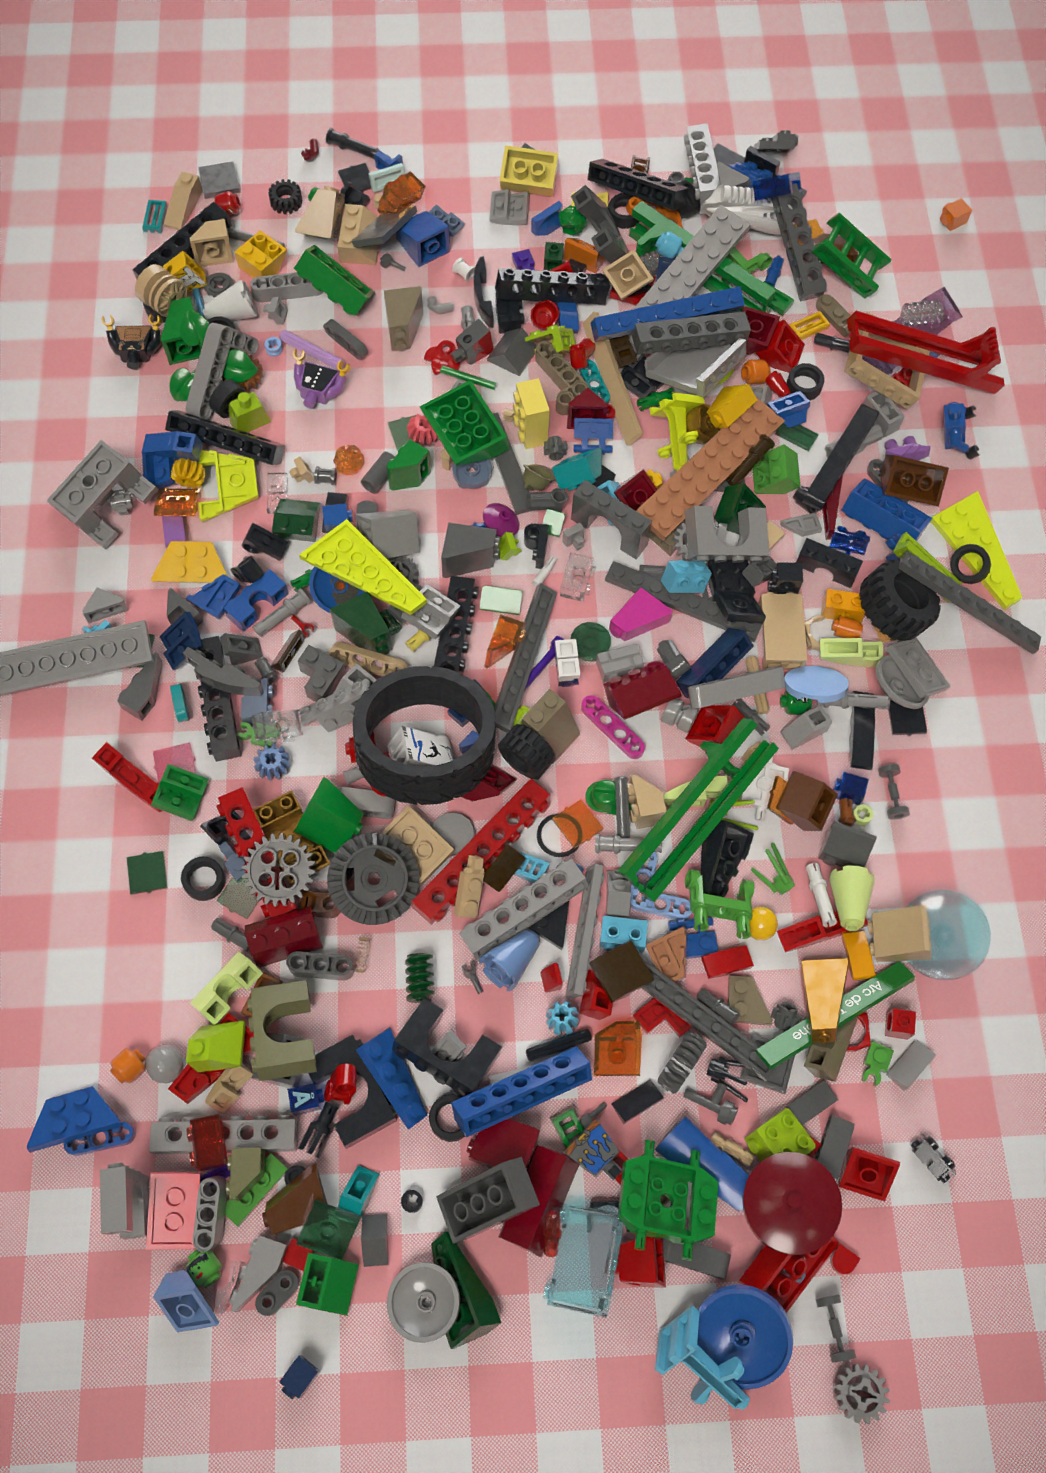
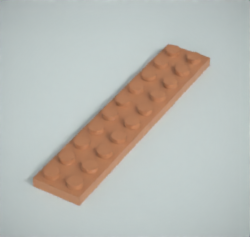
[636,397,785,541]

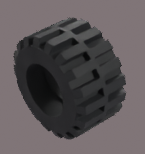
[498,724,556,780]

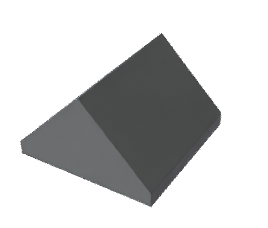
[487,328,537,376]

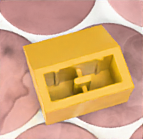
[235,230,287,278]

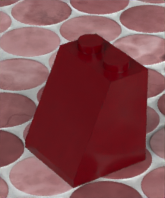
[466,1119,540,1169]

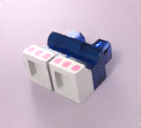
[554,639,580,687]

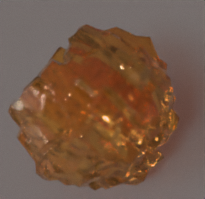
[333,444,365,476]

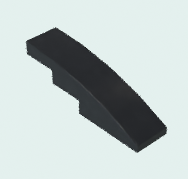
[849,691,875,770]

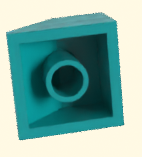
[552,447,602,491]

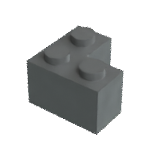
[298,644,347,702]

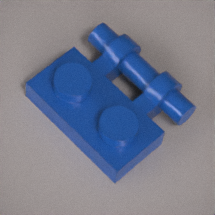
[573,418,613,455]
[668,917,718,959]

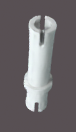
[805,863,837,927]

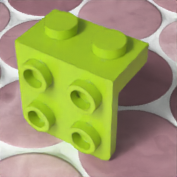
[744,1108,815,1162]

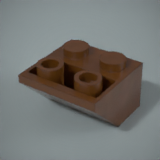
[776,771,838,831]

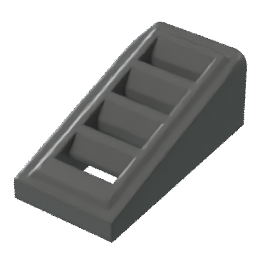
[742,557,777,587]

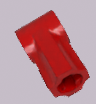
[569,338,596,369]

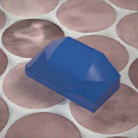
[531,201,563,236]
[767,391,810,428]

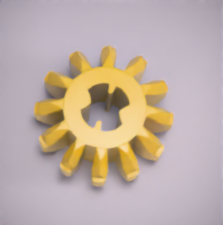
[171,458,206,489]

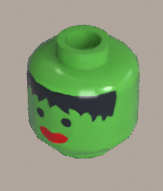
[185,1250,222,1288]

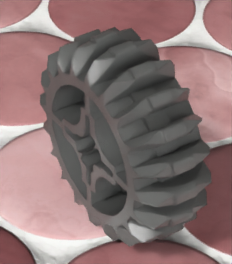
[658,1032,707,1094]

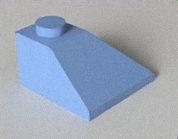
[153,1270,219,1332]

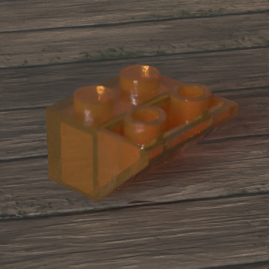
[377,171,426,214]

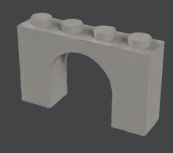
[685,506,770,563]
[100,1163,149,1240]

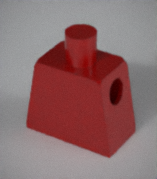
[607,1236,666,1288]

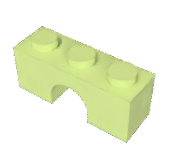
[190,951,263,1025]

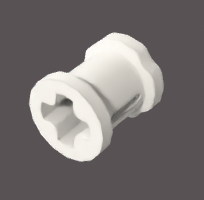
[452,258,475,282]

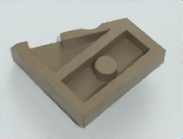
[728,975,773,1026]

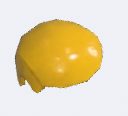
[750,907,778,941]

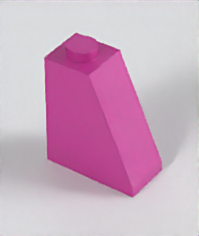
[609,588,673,641]

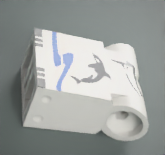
[387,726,454,766]

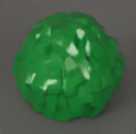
[558,205,587,236]

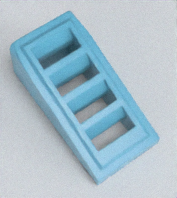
[514,851,550,883]

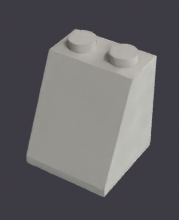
[355,510,421,559]

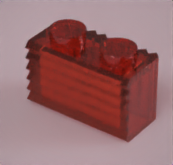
[186,1114,228,1171]

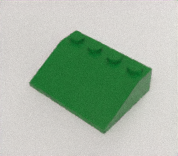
[420,380,510,466]

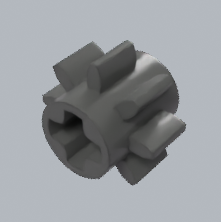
[543,436,567,461]
[771,1002,801,1031]

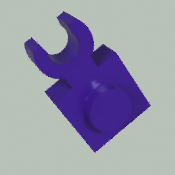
[512,249,535,270]

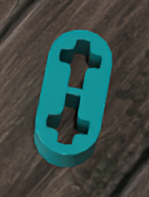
[170,683,189,722]

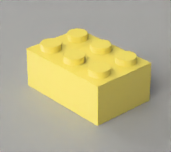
[499,145,559,197]
[513,378,550,450]

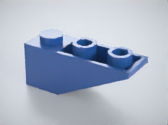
[141,431,203,462]

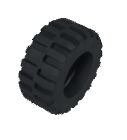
[859,560,941,641]

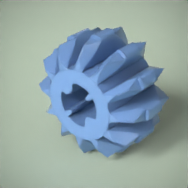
[253,744,291,781]

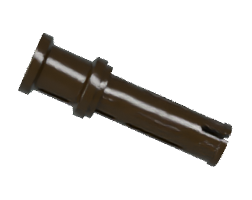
[727,434,775,486]

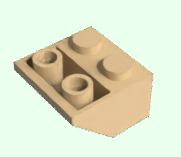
[627,775,666,829]

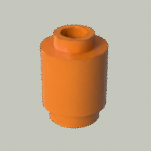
[831,616,863,638]

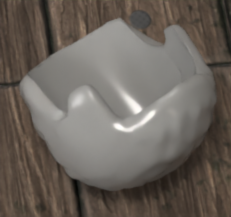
[145,1044,184,1084]

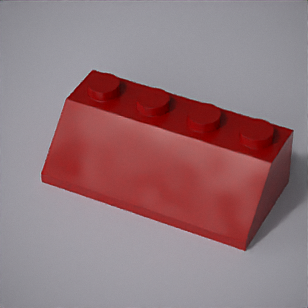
[739,1235,840,1313]

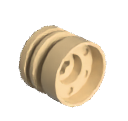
[135,264,187,317]

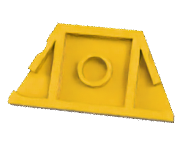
[151,541,228,583]

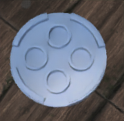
[785,666,849,703]

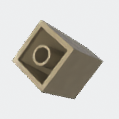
[384,286,423,351]
[521,689,580,764]

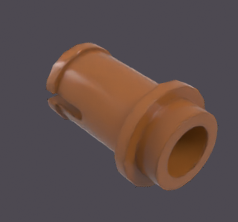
[838,798,856,827]

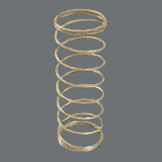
[354,937,370,973]

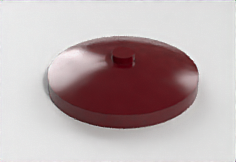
[742,1152,842,1255]

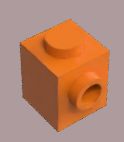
[940,198,972,231]

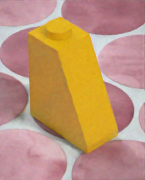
[707,384,757,428]

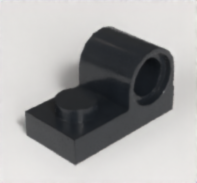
[241,523,289,561]
[524,523,549,569]

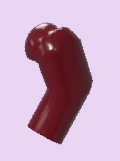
[301,139,319,161]

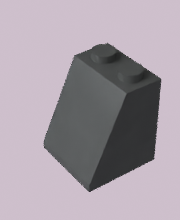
[441,522,500,578]

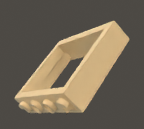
[844,312,930,409]

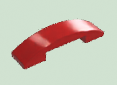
[92,742,162,813]

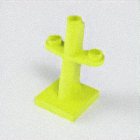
[649,393,705,471]

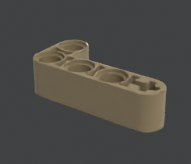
[535,341,589,416]

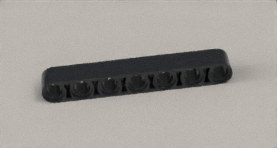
[802,403,880,511]

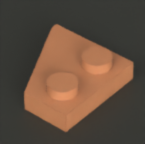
[646,927,687,983]

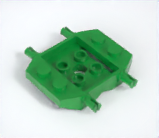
[618,1140,718,1261]

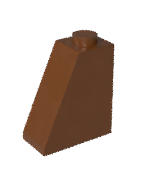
[262,1163,329,1235]

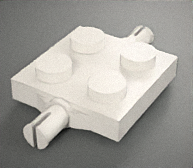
[740,757,789,821]

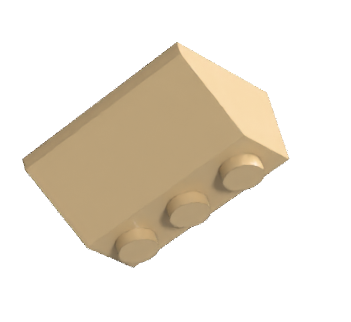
[337,204,379,265]

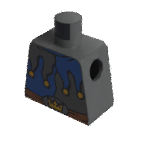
[564,1119,623,1181]

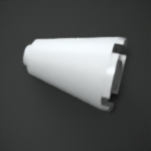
[203,280,258,320]

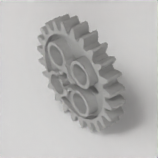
[241,833,316,907]

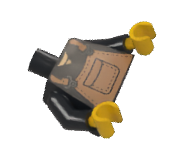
[101,314,163,369]

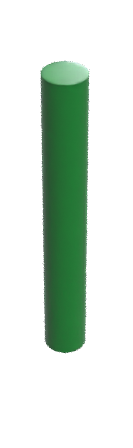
[440,365,496,390]

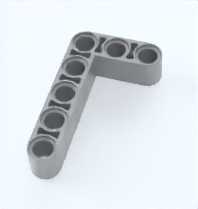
[186,323,258,419]

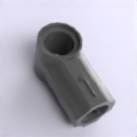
[526,488,568,512]
[657,640,691,680]

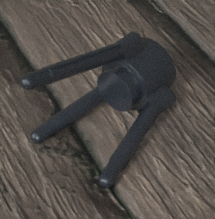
[706,1056,748,1102]

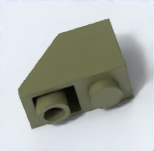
[226,1147,265,1202]

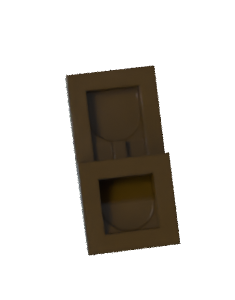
[608,335,638,368]

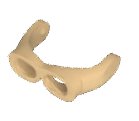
[804,615,825,651]

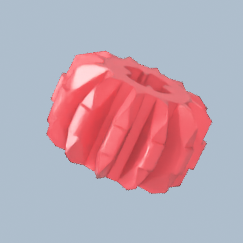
[407,413,437,446]

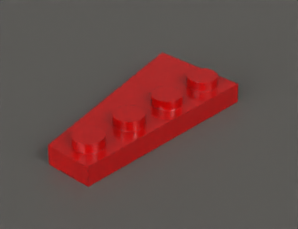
[168,1013,254,1104]

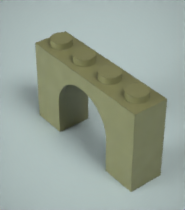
[247,980,317,1081]

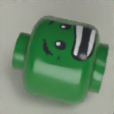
[780,690,812,715]

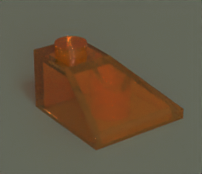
[484,614,526,668]
[594,1021,642,1076]

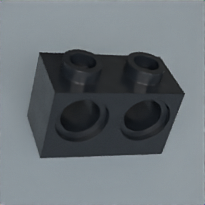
[767,562,803,594]

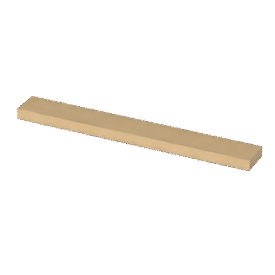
[582,312,643,446]

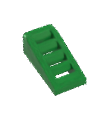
[550,1107,584,1149]

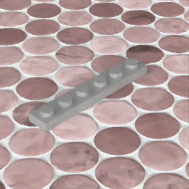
[565,864,604,999]

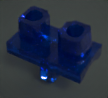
[829,526,870,555]

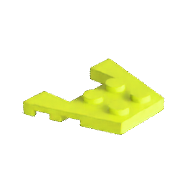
[196,450,259,522]

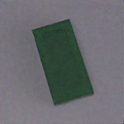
[775,423,819,452]

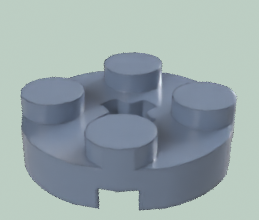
[452,459,492,489]

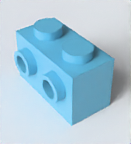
[661,560,712,593]
[599,916,648,954]

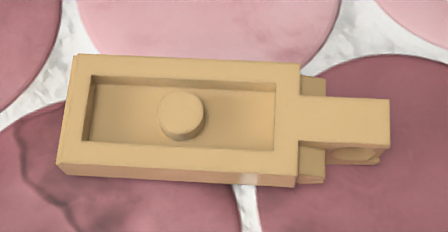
[454,855,484,917]

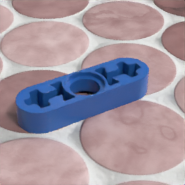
[63,1122,136,1156]

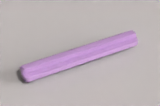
[279,330,345,370]

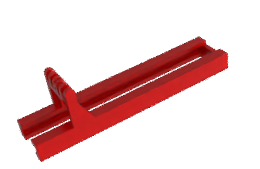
[847,311,1005,394]

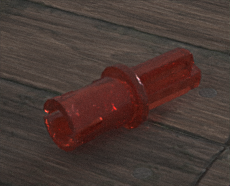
[542,1210,562,1257]

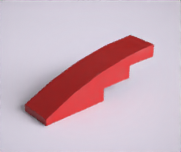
[777,911,868,953]

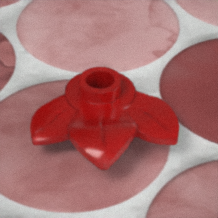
[424,340,460,375]

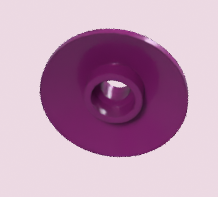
[483,503,519,537]

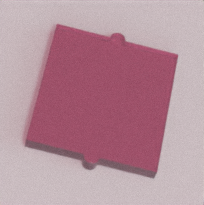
[153,742,196,784]

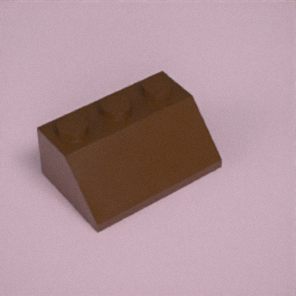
[881,454,949,507]

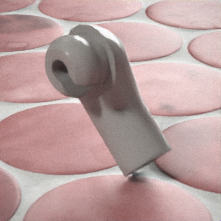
[427,296,454,314]

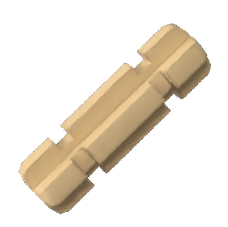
[710,1133,755,1166]

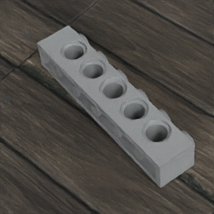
[684,123,721,206]
[459,858,589,961]
[149,1115,298,1154]

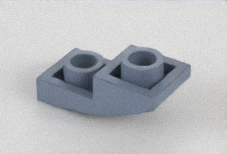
[429,204,465,236]

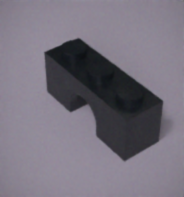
[796,538,863,588]

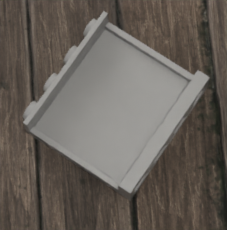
[645,338,746,398]

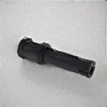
[325,128,379,160]

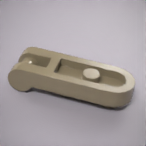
[816,294,851,337]

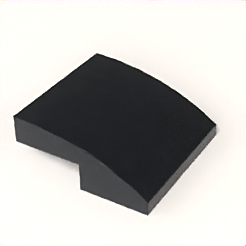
[620,356,665,399]

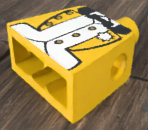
[163,251,207,293]

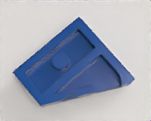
[185,574,242,620]

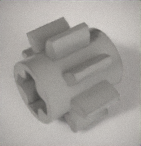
[110,489,133,515]

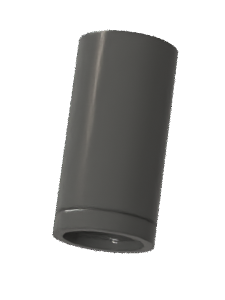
[360,451,395,494]

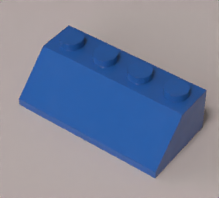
[841,478,932,542]

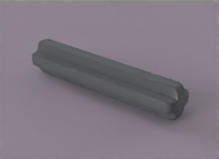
[614,776,630,838]

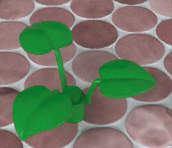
[169,310,258,401]

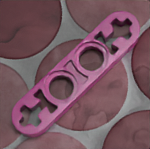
[581,695,645,759]

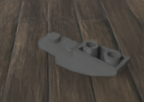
[183,647,264,696]

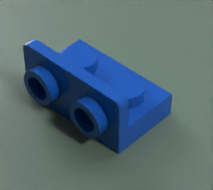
[142,454,175,490]

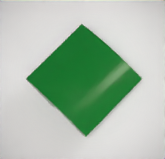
[151,764,209,821]

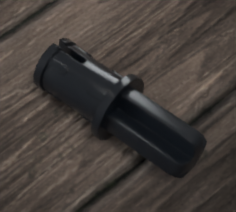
[814,333,850,353]

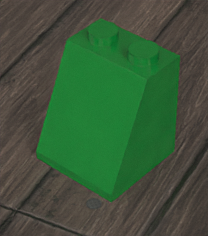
[161,297,202,365]
[294,777,364,853]

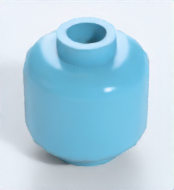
[655,231,684,258]

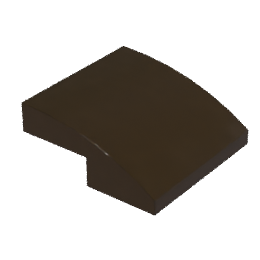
[589,940,654,1003]

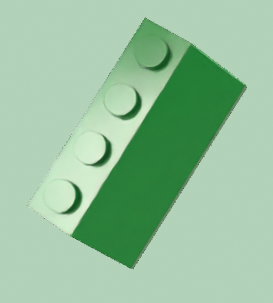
[294,244,374,316]

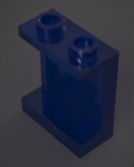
[752,172,802,201]

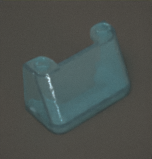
[543,1203,624,1318]

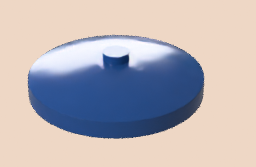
[697,1285,793,1389]

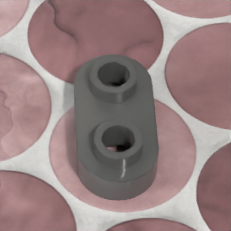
[255,1270,299,1316]

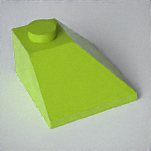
[186,1021,246,1072]

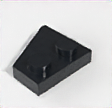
[528,901,569,950]

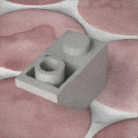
[781,705,832,750]
[606,869,631,916]

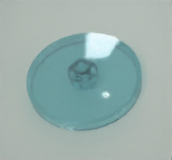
[906,890,991,980]

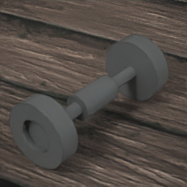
[878,764,910,820]
[816,1295,856,1363]

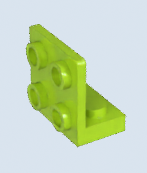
[525,325,576,353]

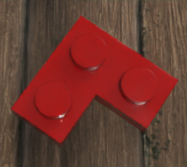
[633,998,692,1038]

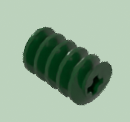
[405,953,435,1003]

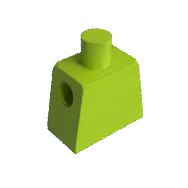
[229,392,271,433]

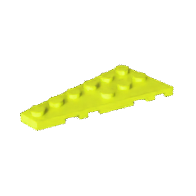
[931,491,1022,610]
[299,519,427,615]

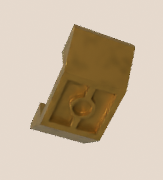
[253,790,330,885]

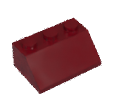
[603,661,682,720]
[245,906,323,968]

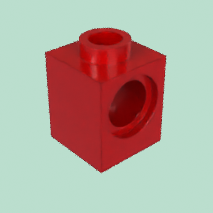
[885,1008,916,1040]

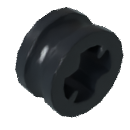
[401,1190,423,1213]

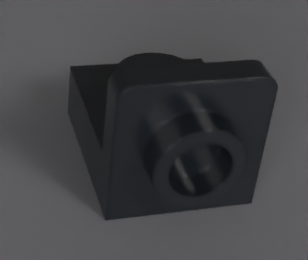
[340,181,370,207]

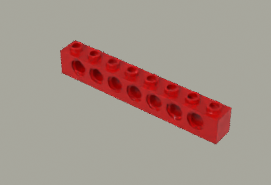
[411,779,550,925]

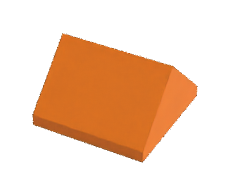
[564,238,606,274]

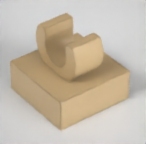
[289,456,314,483]

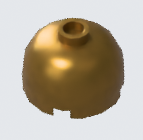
[686,404,720,445]

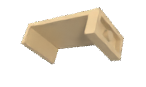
[758,592,807,669]

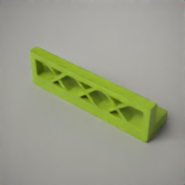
[893,532,961,602]

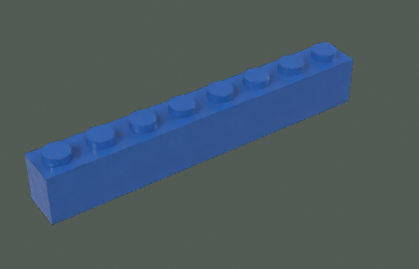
[590,286,745,342]

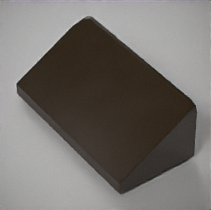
[271,630,304,673]
[483,844,526,892]

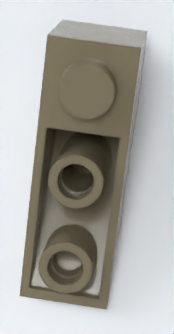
[804,1017,858,1082]

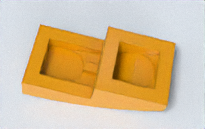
[841,931,875,981]

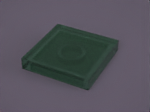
[296,1200,360,1260]

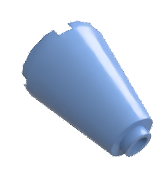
[479,930,540,992]

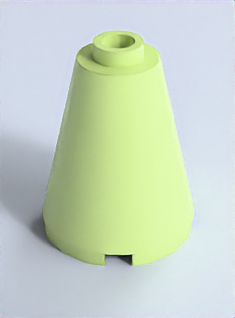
[829,866,875,931]

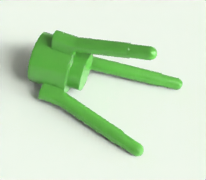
[751,843,796,895]

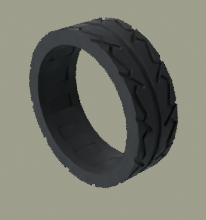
[353,666,496,805]

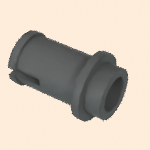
[255,657,277,684]

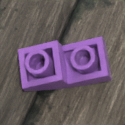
[161,510,186,548]

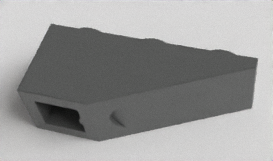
[117,652,163,721]

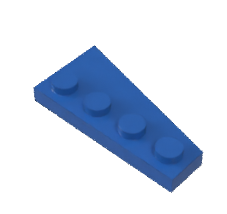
[356,1028,428,1129]

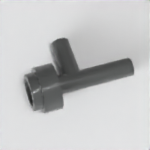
[684,1083,739,1125]

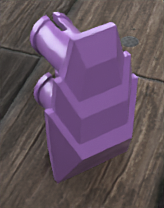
[884,436,931,461]

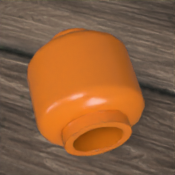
[741,359,771,385]
[109,1048,146,1084]

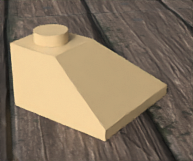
[190,219,234,267]
[602,250,654,300]

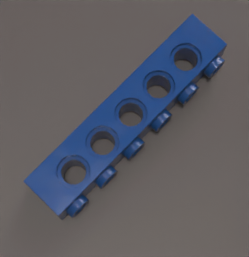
[451,1046,592,1138]

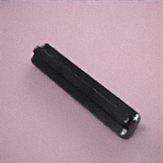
[525,1029,592,1061]

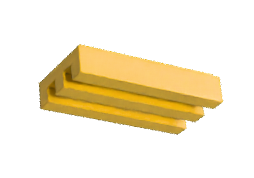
[789,311,830,340]

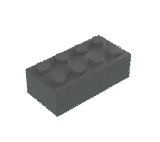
[436,1157,540,1244]

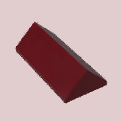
[498,1145,579,1258]

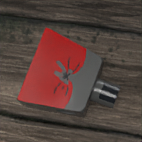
[450,319,494,365]

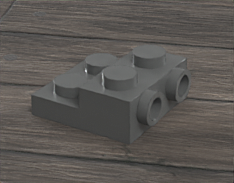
[754,130,798,153]

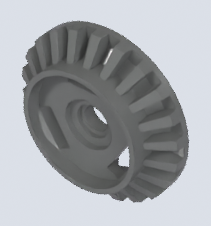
[327,833,419,925]

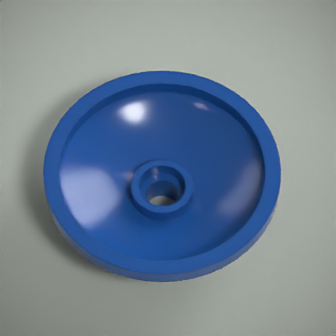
[309,566,365,613]

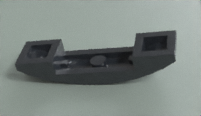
[473,256,494,328]

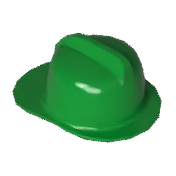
[585,779,632,815]

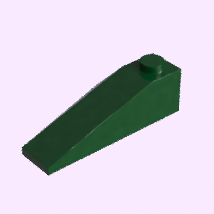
[431,1231,502,1349]

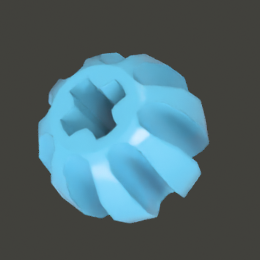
[546,1001,580,1036]

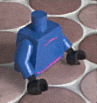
[943,402,980,459]

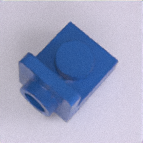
[375,150,403,170]

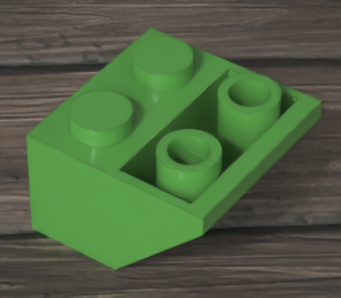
[753,444,801,494]

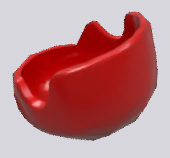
[530,300,559,330]

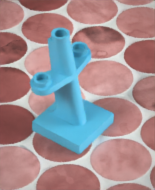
[655,1306,750,1410]

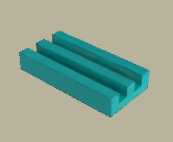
[142,200,168,233]

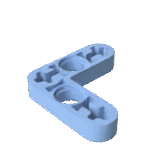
[630,852,692,920]

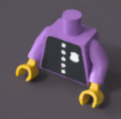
[293,349,351,409]

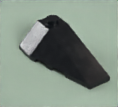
[701,820,754,898]

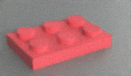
[146,1172,201,1249]

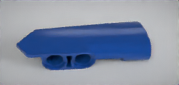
[655,1116,749,1211]

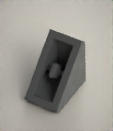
[361,1214,388,1267]

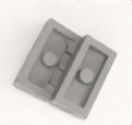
[489,189,530,225]
[401,584,460,640]

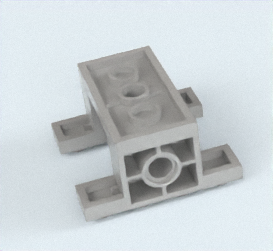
[47,440,158,549]

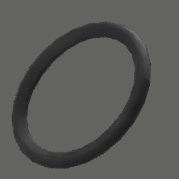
[537,814,582,857]

